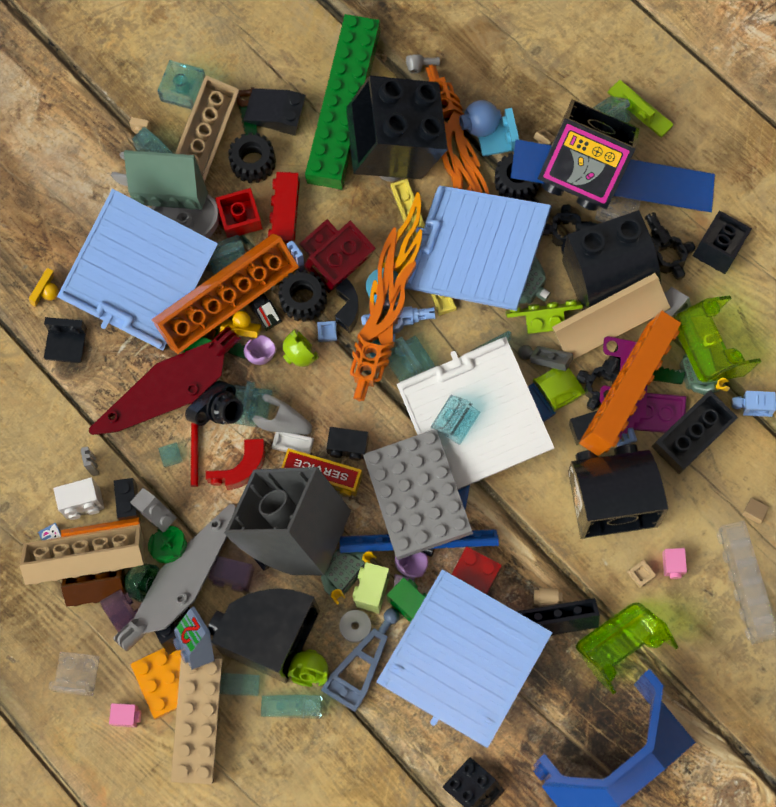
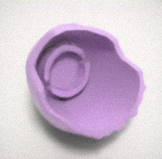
[244,335,277,365]
[395,552,428,578]

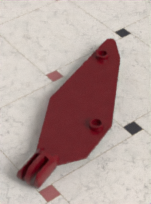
[89,325,241,435]

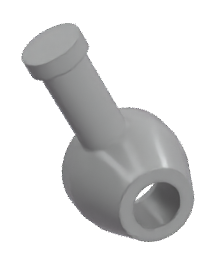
[406,55,440,73]

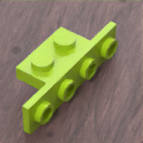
[607,80,673,138]
[505,300,583,334]

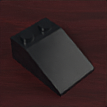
[243,88,306,136]
[692,210,752,274]

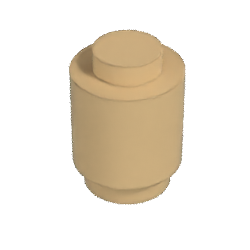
[534,588,562,607]

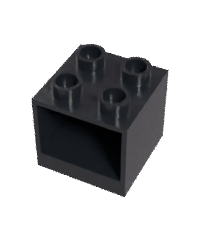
[346,75,448,179]

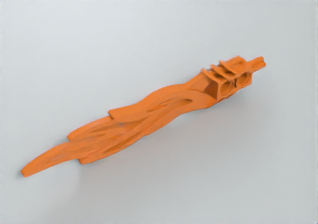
[426,65,489,194]

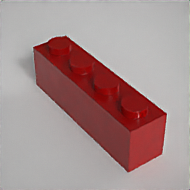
[268,172,300,247]

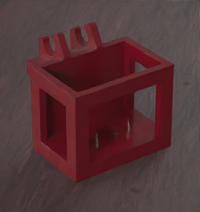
[299,219,376,293]

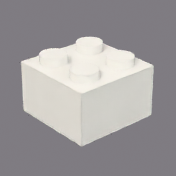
[53,477,105,520]

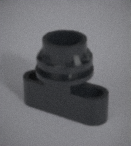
[185,380,243,426]

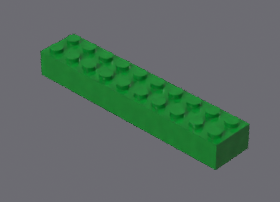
[305,14,380,190]

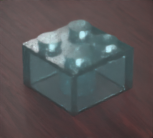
[157,60,205,110]

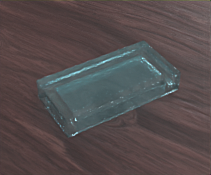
[220,673,260,696]

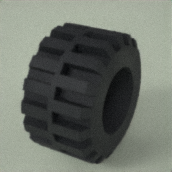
[228,132,276,183]
[494,153,540,201]
[278,270,327,322]

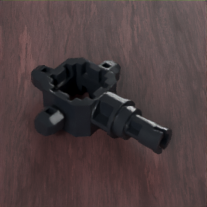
[542,204,597,254]
[645,212,696,280]
[576,344,621,411]

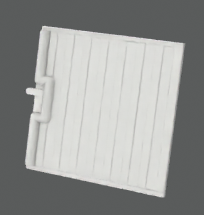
[397,337,555,490]

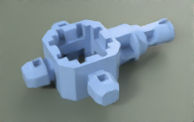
[361,291,435,344]

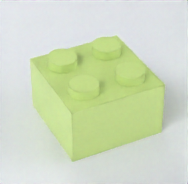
[352,562,390,614]

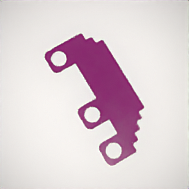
[600,336,648,439]

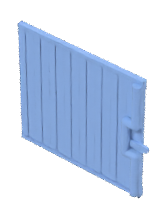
[405,185,552,311]
[57,189,218,350]
[376,569,552,748]

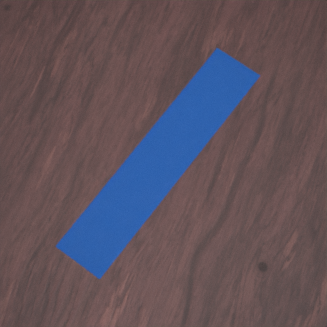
[511,139,715,213]

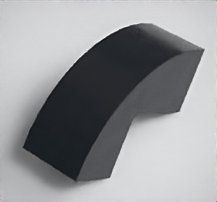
[335,278,359,333]

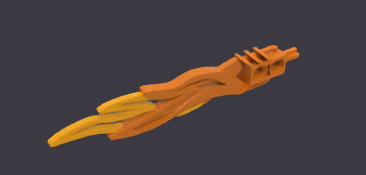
[350,192,422,402]

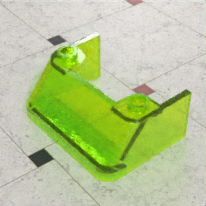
[674,295,762,383]
[576,603,679,694]

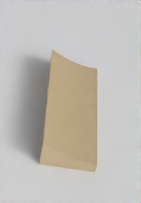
[552,273,671,359]

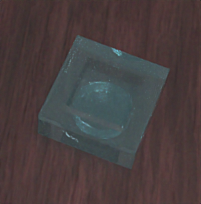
[158,442,183,468]

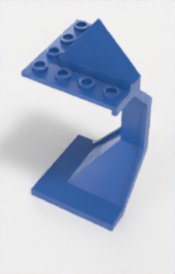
[533,669,696,807]

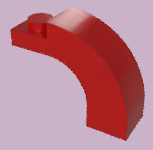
[206,439,266,490]

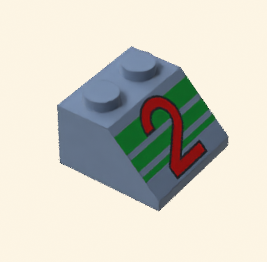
[173,607,215,670]

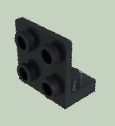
[44,317,87,363]
[443,758,505,807]

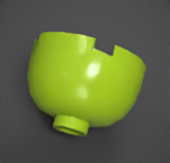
[283,329,319,367]
[287,649,329,687]

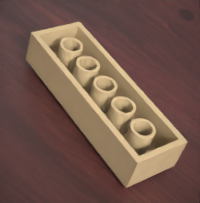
[175,75,239,182]
[19,524,145,585]
[171,657,222,784]

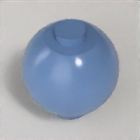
[459,100,501,137]

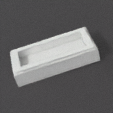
[272,432,314,454]

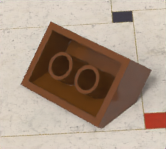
[61,569,126,607]

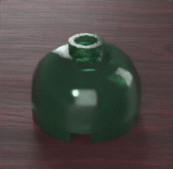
[124,563,160,603]

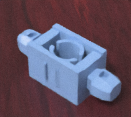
[731,391,776,417]

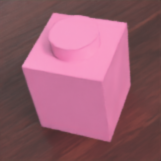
[662,548,687,579]
[109,703,141,727]

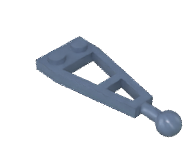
[321,608,400,713]

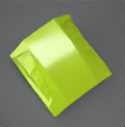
[533,368,586,412]

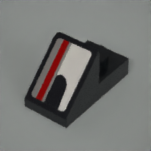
[248,293,282,331]

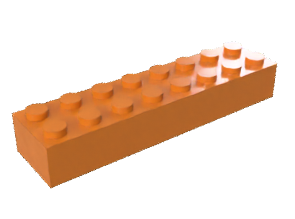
[151,234,299,354]
[579,311,681,456]

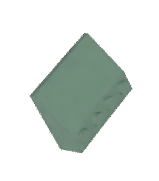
[124,150,208,210]

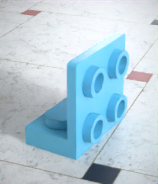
[478,108,519,156]

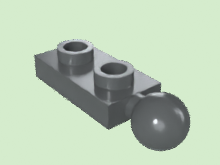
[518,345,573,371]

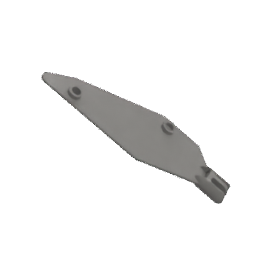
[113,504,236,651]

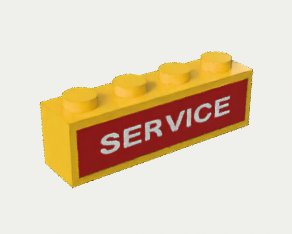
[281,448,363,497]

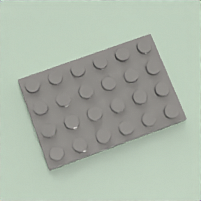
[363,429,473,560]

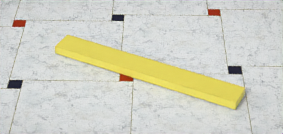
[390,178,457,316]

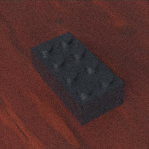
[652,390,738,474]

